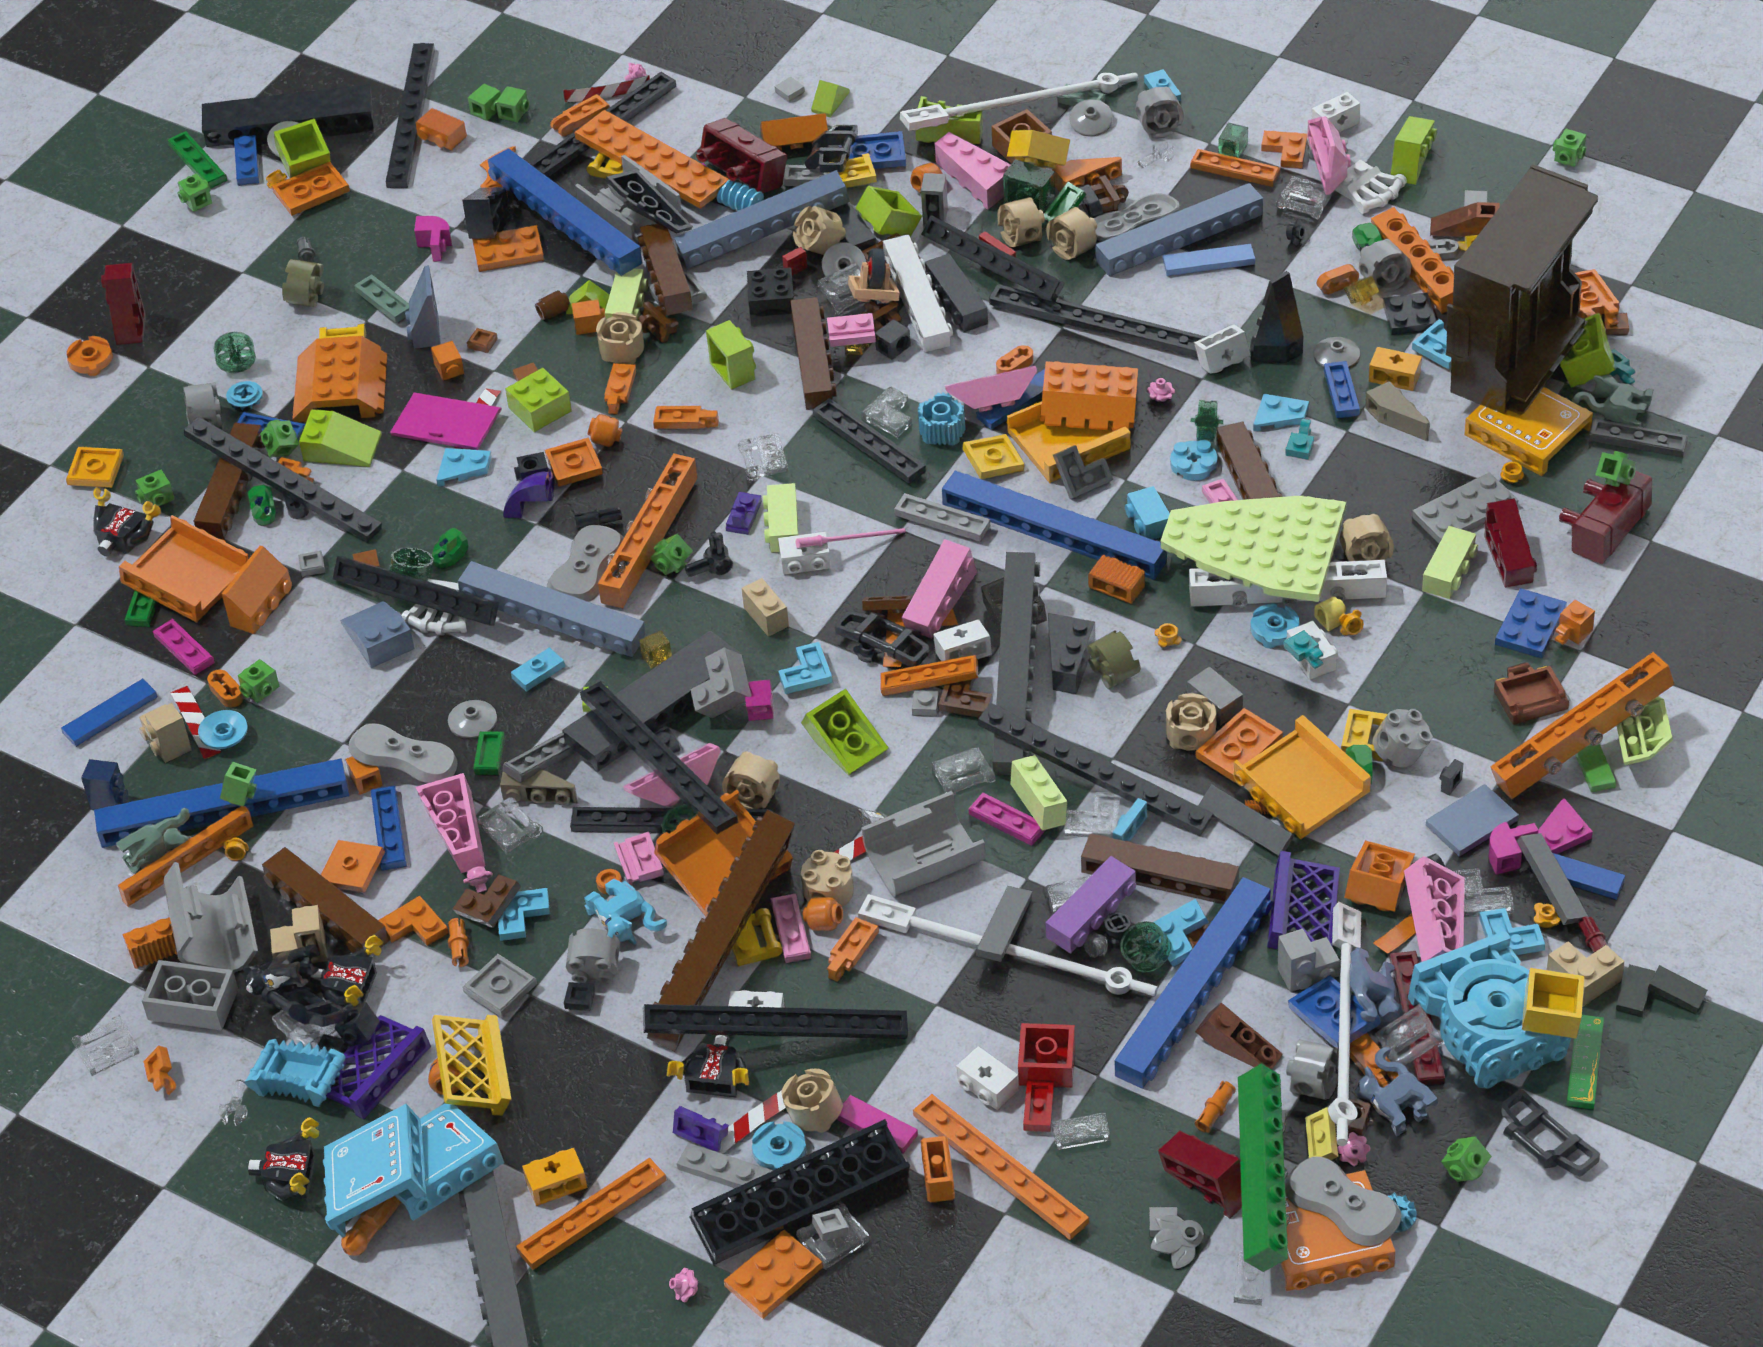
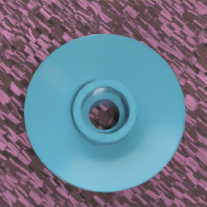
[198,710,248,749]

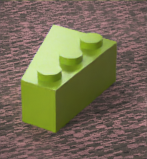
[916,96,983,144]
[1391,116,1437,185]

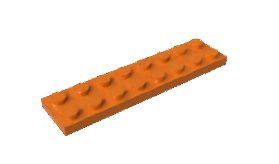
[575,110,729,209]

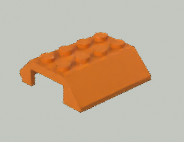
[292,336,387,422]
[1040,361,1138,431]

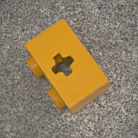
[1369,347,1422,391]
[522,1148,587,1206]

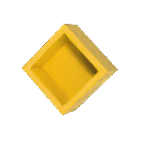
[1007,130,1070,169]
[1522,968,1584,1038]

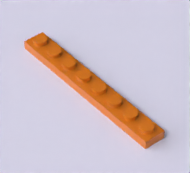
[913,1094,1089,1240]

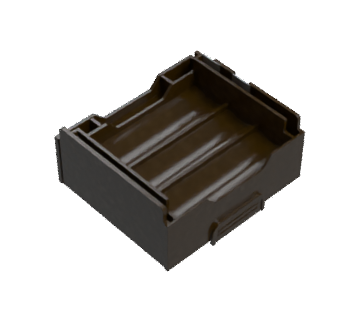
[1446,164,1598,414]

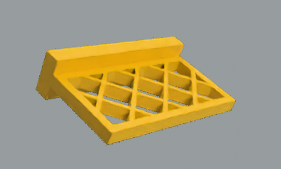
[432,1014,511,1116]

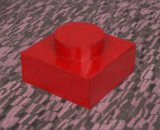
[782,247,807,276]

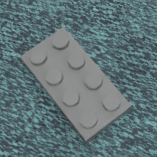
[1412,472,1519,543]

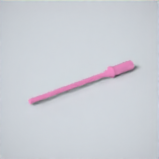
[795,528,906,548]

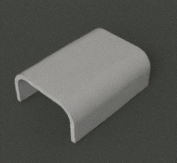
[575,155,681,245]
[862,791,986,897]
[163,862,258,973]

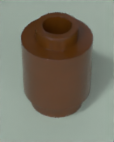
[535,290,570,320]

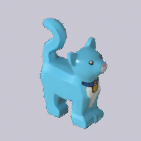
[584,879,667,945]

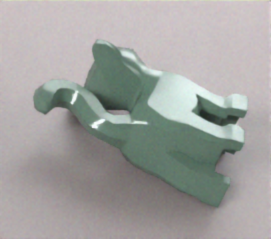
[1572,374,1654,427]
[116,808,190,874]

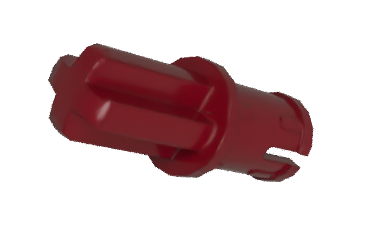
[1579,916,1608,953]

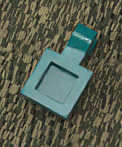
[1609,349,1635,385]
[1285,418,1314,460]
[1284,630,1323,669]

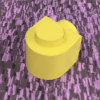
[1314,597,1346,632]

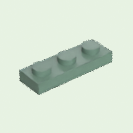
[354,274,409,323]

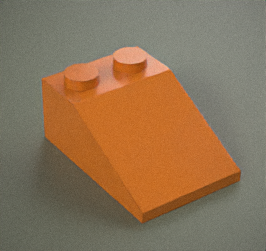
[1344,840,1415,911]

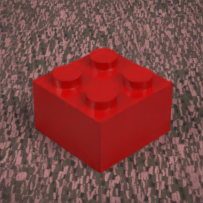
[1018,1023,1075,1088]

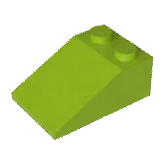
[1560,313,1615,388]
[299,409,382,467]
[801,688,889,775]

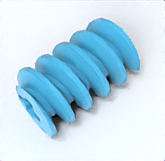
[717,180,764,211]

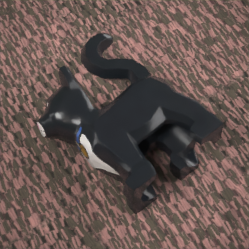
[243,944,320,995]

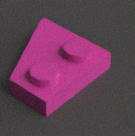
[1538,799,1593,854]

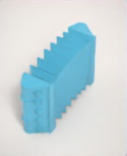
[245,1039,346,1107]

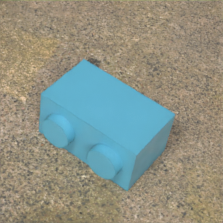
[1125,486,1170,540]

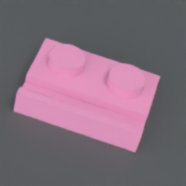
[827,313,876,347]
[614,832,664,885]

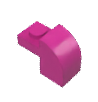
[414,216,452,261]
[745,680,774,721]
[1488,822,1539,875]

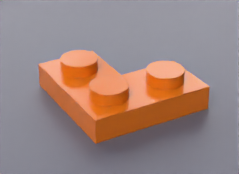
[1261,130,1307,169]
[378,896,449,946]

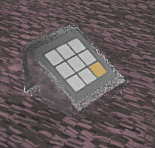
[857,809,887,827]

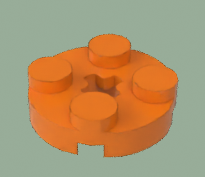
[66,336,113,376]

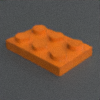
[272,161,350,216]
[472,225,544,272]
[1196,708,1283,782]
[724,1230,823,1319]

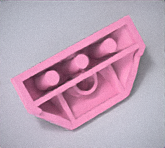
[1307,116,1351,195]
[945,366,1037,412]
[623,743,721,807]

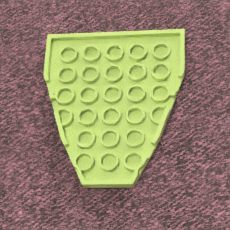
[1161,496,1346,602]

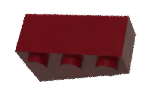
[101,263,145,345]
[1484,498,1537,588]
[1158,1131,1242,1219]

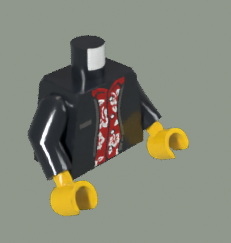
[93,487,161,557]
[310,935,383,1008]
[667,1035,750,1098]
[248,1117,319,1201]

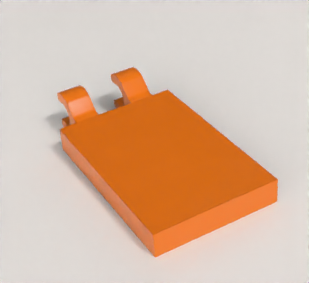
[1575,269,1619,326]

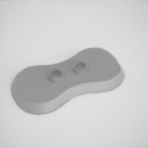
[1093,193,1180,242]
[547,525,624,601]
[348,724,457,783]
[1285,1156,1402,1246]

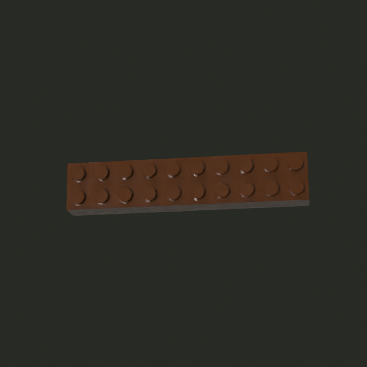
[647,809,795,1052]

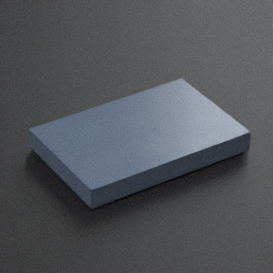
[1426,784,1519,857]

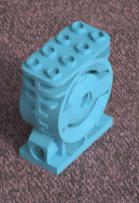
[1408,930,1571,1088]

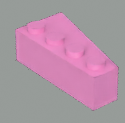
[935,132,1016,210]
[902,539,977,639]
[415,773,486,873]
[1404,856,1465,962]

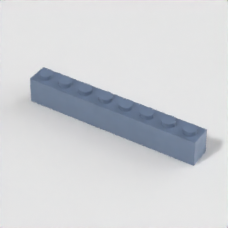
[674,170,850,269]
[1095,183,1263,276]
[458,561,645,657]

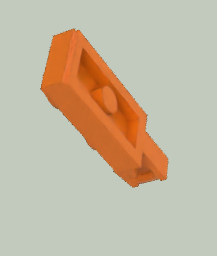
[604,363,636,414]
[653,406,719,429]
[827,917,879,981]

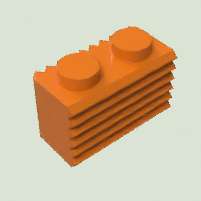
[415,107,467,150]
[1088,555,1145,604]
[122,917,177,969]
[921,1136,955,1202]

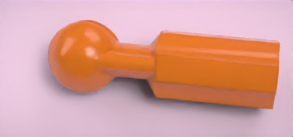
[341,1196,401,1256]

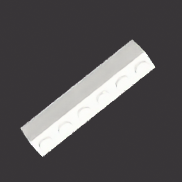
[883,235,953,353]

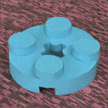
[1170,440,1217,481]
[1250,603,1299,649]
[752,1121,807,1170]

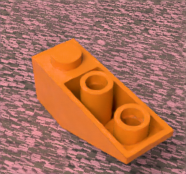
[1052,157,1122,192]

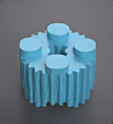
[918,392,965,445]

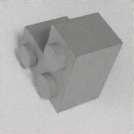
[690,647,751,718]
[1278,929,1340,992]

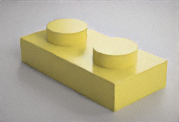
[1305,1107,1338,1160]

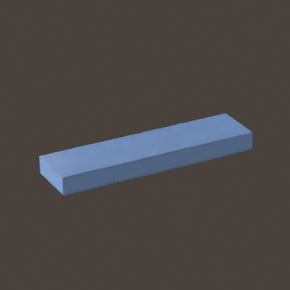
[1163,244,1255,276]

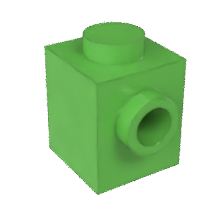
[468,84,501,121]
[496,86,530,123]
[220,762,257,807]

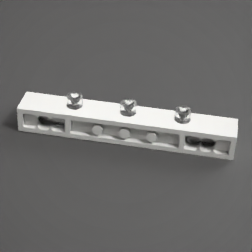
[1189,560,1387,608]

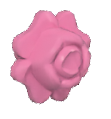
[624,63,647,81]
[1147,378,1175,402]
[463,866,493,893]
[1337,1132,1370,1166]
[669,1268,698,1302]

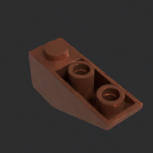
[1430,202,1500,237]
[1195,1002,1283,1069]

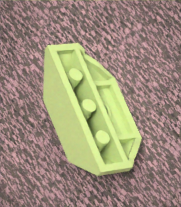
[1616,696,1673,765]

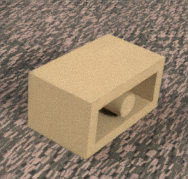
[741,578,789,637]

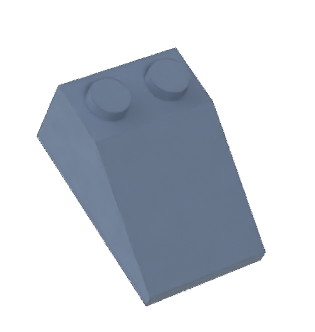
[405,265,441,349]
[340,601,415,668]

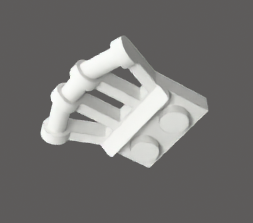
[1335,160,1407,214]
[401,579,467,636]

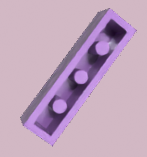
[1045,856,1136,953]

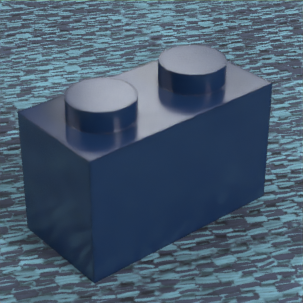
[81,759,129,810]

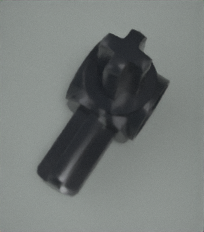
[685,531,733,577]

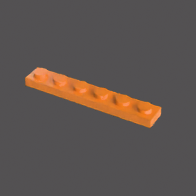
[117,806,253,907]
[516,1157,667,1270]

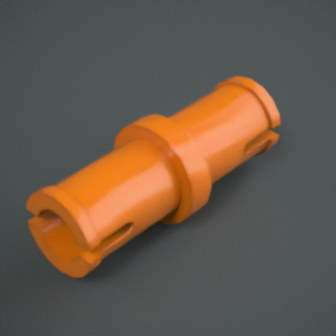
[448,918,469,967]
[1195,1081,1236,1133]

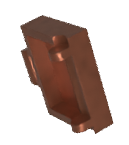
[1494,662,1569,725]

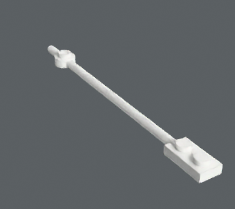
[900,73,1138,130]
[858,894,1158,997]
[1328,902,1361,1146]

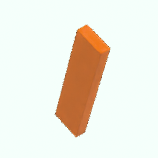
[1190,149,1280,187]
[880,655,978,696]

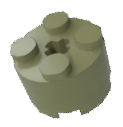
[282,259,324,307]
[1087,630,1141,689]

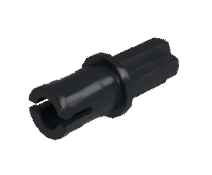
[574,507,622,529]

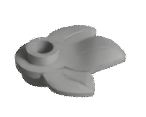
[1151,1214,1204,1269]

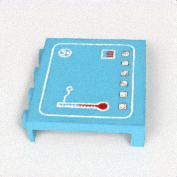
[395,1103,504,1221]
[323,1104,426,1238]

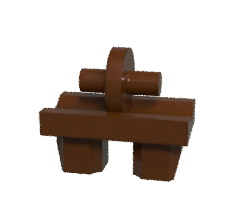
[1091,175,1129,214]
[638,301,678,343]
[862,301,902,333]

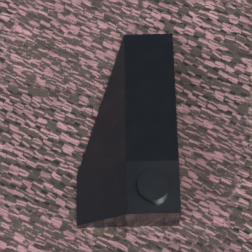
[605,169,693,234]
[1250,271,1304,363]

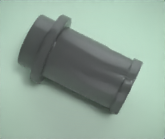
[297,237,315,262]

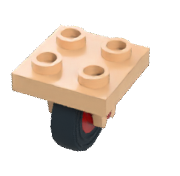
[848,248,900,303]

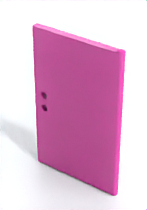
[390,393,502,450]

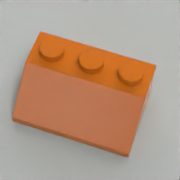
[760,113,828,151]
[222,545,292,634]

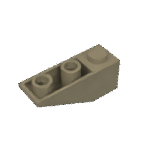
[1365,381,1430,441]
[500,762,578,804]

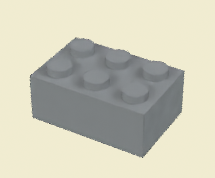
[142,960,238,1030]

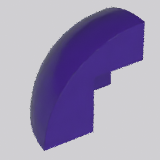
[503,471,555,518]

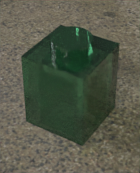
[1218,122,1248,158]

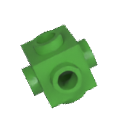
[1552,129,1587,167]
[177,173,212,212]
[260,420,299,457]
[1595,451,1636,487]
[135,470,175,508]
[650,534,693,575]
[238,659,280,703]
[1441,1136,1492,1182]

